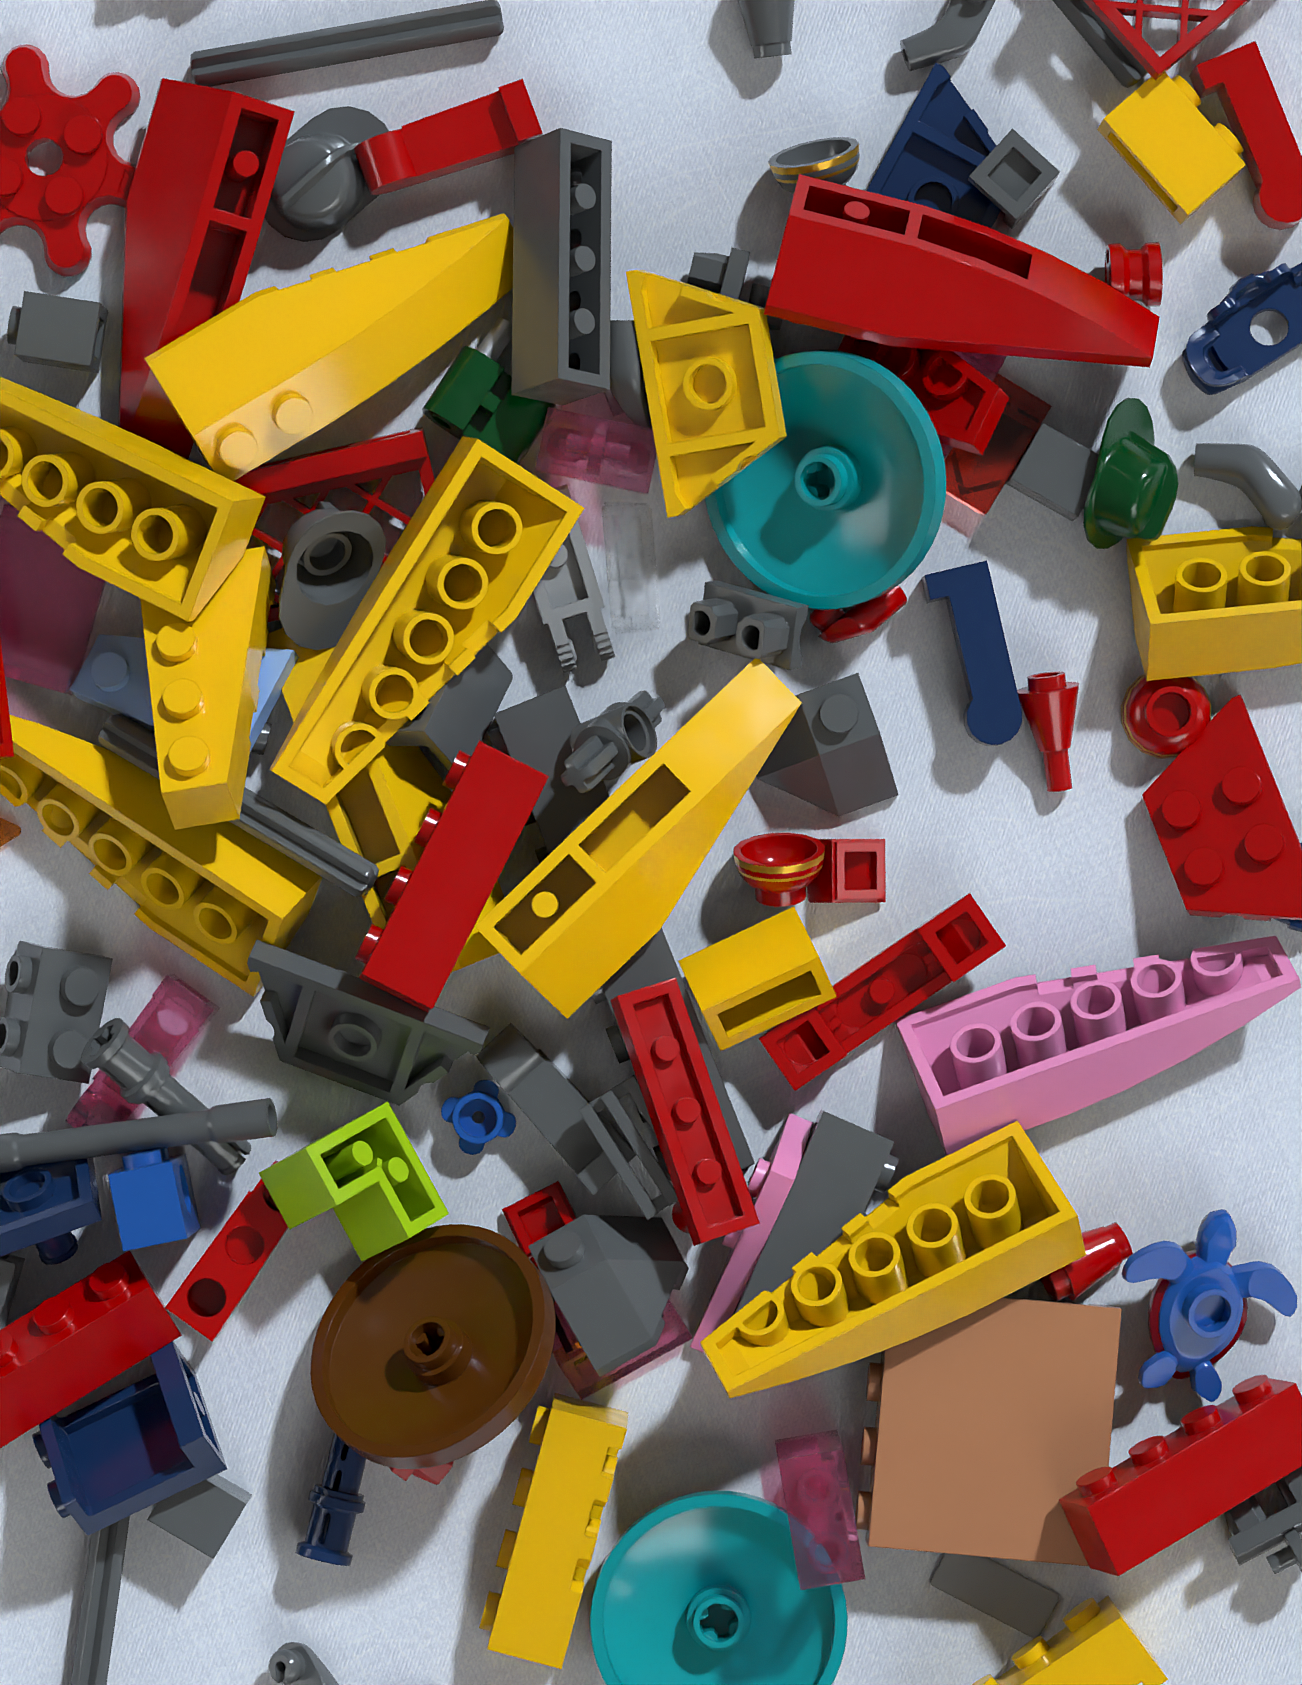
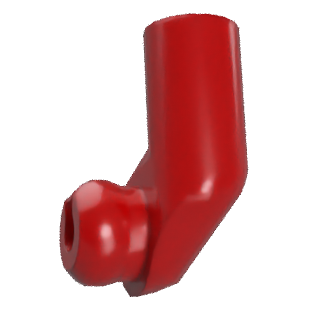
[809,585,907,644]

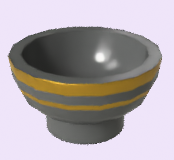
[768,137,860,194]

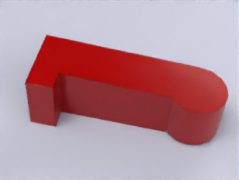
[1189,41,1302,230]
[354,79,543,195]
[165,1160,288,1342]

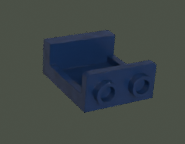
[32,1341,227,1536]

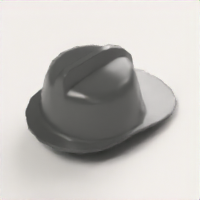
[264,106,389,242]
[279,501,386,650]

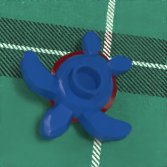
[1122,1209,1297,1402]

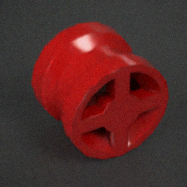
[1105,242,1163,307]

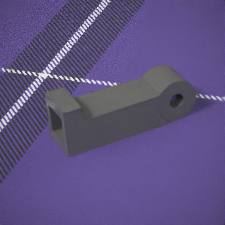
[476,1023,636,1195]

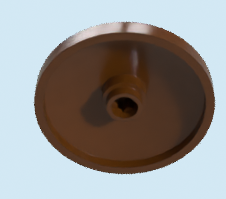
[310,1224,556,1469]

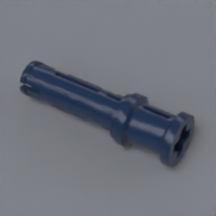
[295,1432,367,1566]

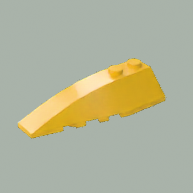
[144,213,513,481]
[700,1120,1086,1398]

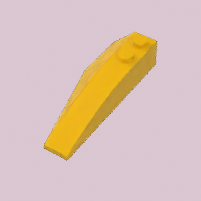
[0,377,266,622]
[269,436,584,804]
[1126,526,1302,681]
[0,715,322,997]

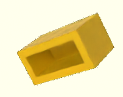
[1097,72,1246,225]
[678,906,837,1051]

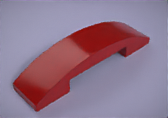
[758,893,1006,1091]

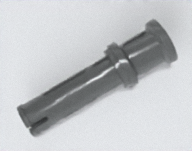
[81,1018,251,1175]

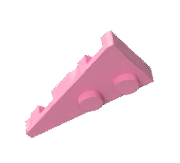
[690,1113,813,1353]

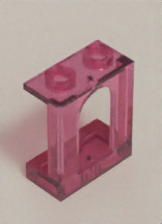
[775,1429,865,1590]

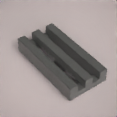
[578,1075,678,1220]

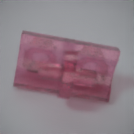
[535,407,657,495]

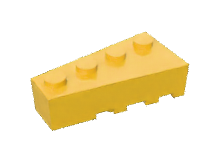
[140,546,276,830]
[479,1393,628,1669]
[972,1596,1168,1685]

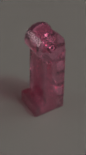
[65,974,220,1128]

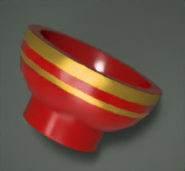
[1121,674,1211,759]
[733,833,825,907]

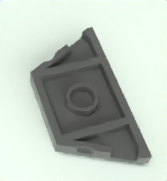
[247,939,490,1106]

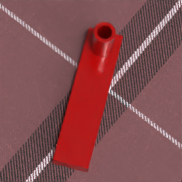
[610,978,760,1246]

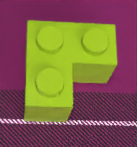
[259,1101,449,1261]

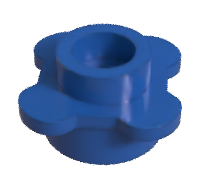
[441,1080,516,1155]

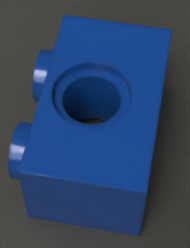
[108,1148,201,1252]

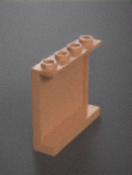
[855,1297,1122,1566]

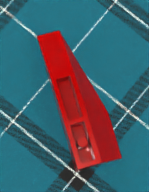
[118,78,295,459]
[764,174,1160,368]

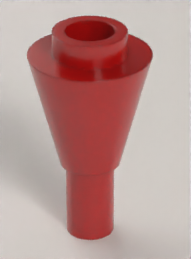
[1017,671,1079,792]

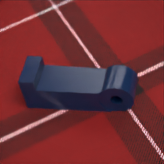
[921,561,1022,746]

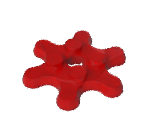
[0,44,141,277]

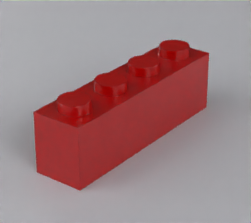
[355,741,549,1013]
[0,1250,182,1448]
[1059,1375,1302,1576]

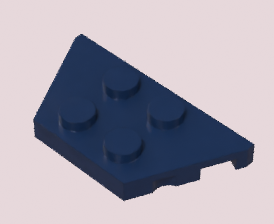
[866,62,1001,228]

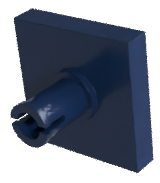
[0,1126,102,1265]

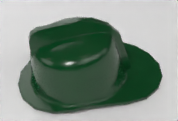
[1083,398,1179,549]

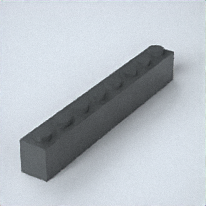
[487,686,755,1181]

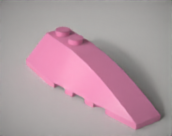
[895,936,1301,1156]

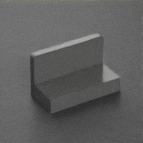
[386,643,513,771]

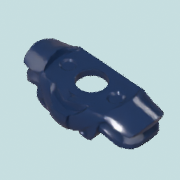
[1182,262,1302,395]

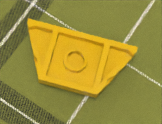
[626,270,787,518]

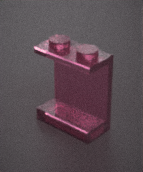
[0,503,106,696]

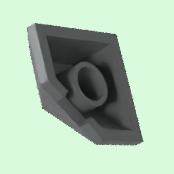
[756,673,899,817]
[528,1214,689,1377]

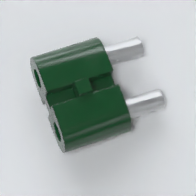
[422,317,557,465]

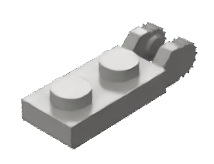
[533,484,615,673]

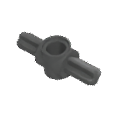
[561,690,666,793]

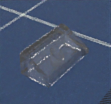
[601,501,661,634]

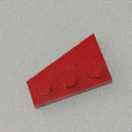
[838,335,1009,455]

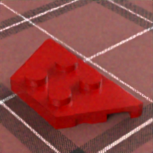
[1142,694,1302,921]

